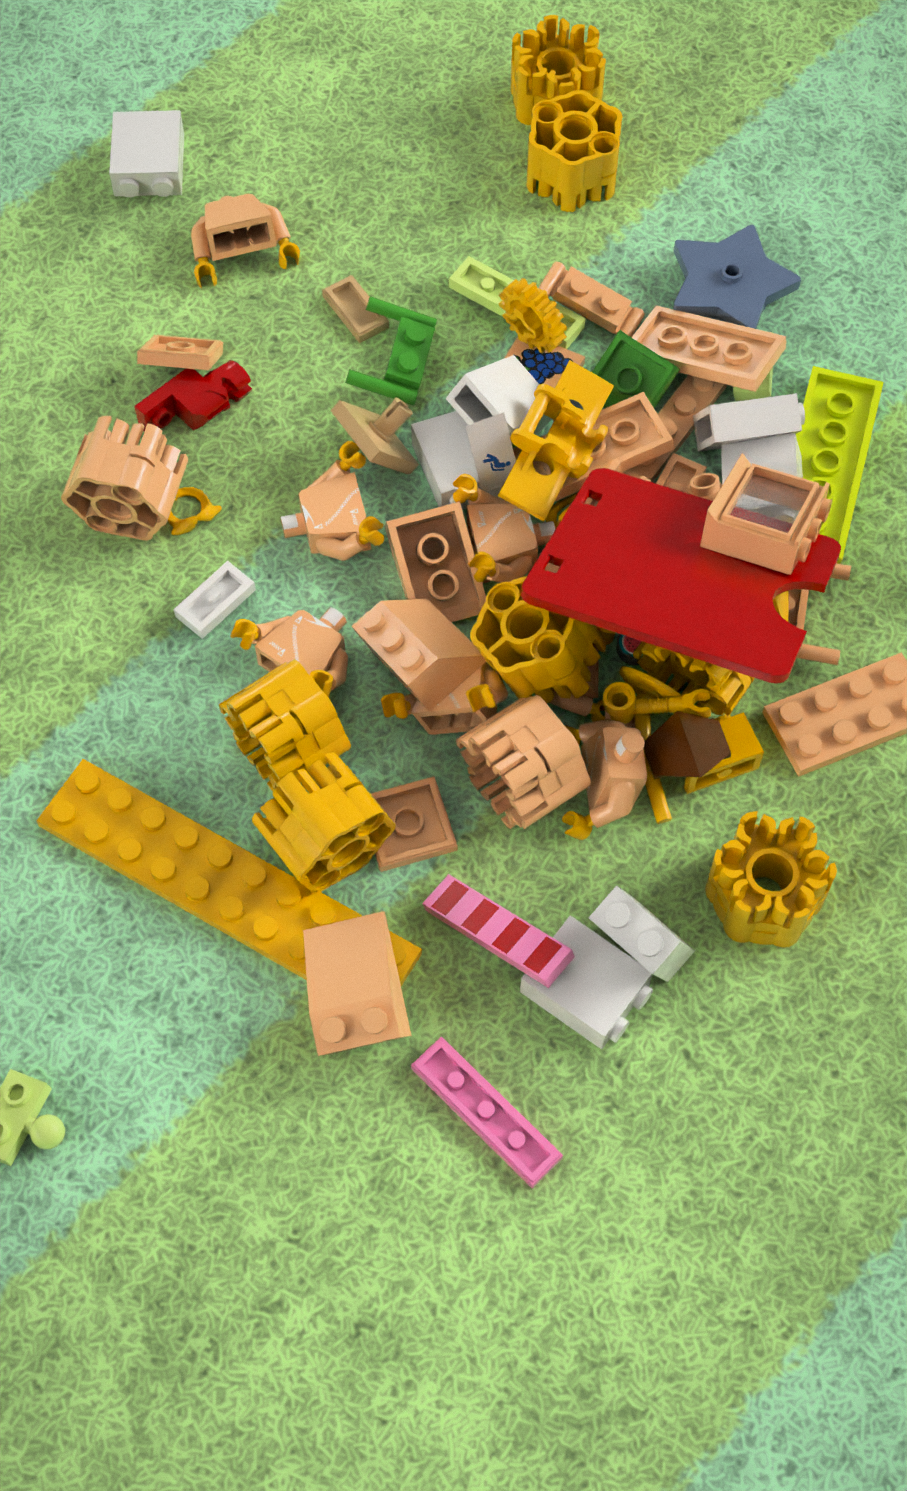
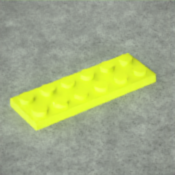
[796,366,884,564]

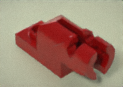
[134,360,252,432]

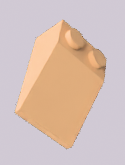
[384,502,486,622]
[303,911,412,1056]

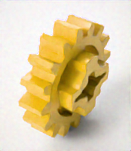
[499,278,567,354]

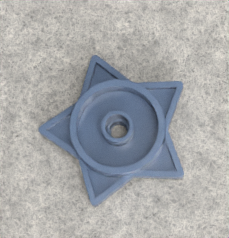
[673,225,801,329]

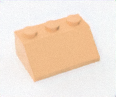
[351,598,487,711]

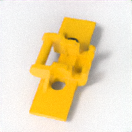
[498,360,614,522]

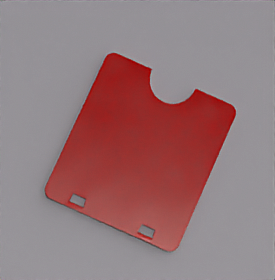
[521,468,841,684]

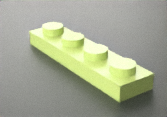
[449,256,586,349]

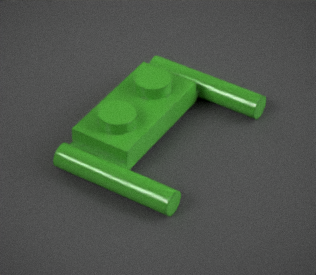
[345,296,437,406]

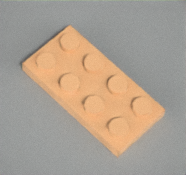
[632,305,786,392]
[513,392,675,502]
[762,652,907,777]

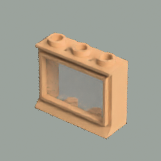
[700,453,832,575]

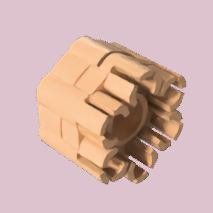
[61,416,188,541]
[456,695,591,829]

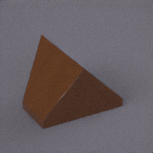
[643,711,731,780]

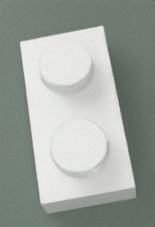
[174,561,256,639]

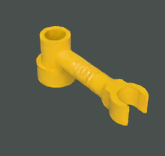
[603,682,711,724]

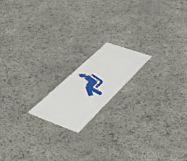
[465,412,516,498]

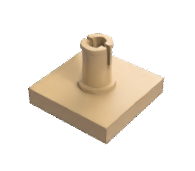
[330,397,419,475]

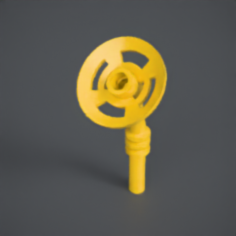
[619,666,682,824]

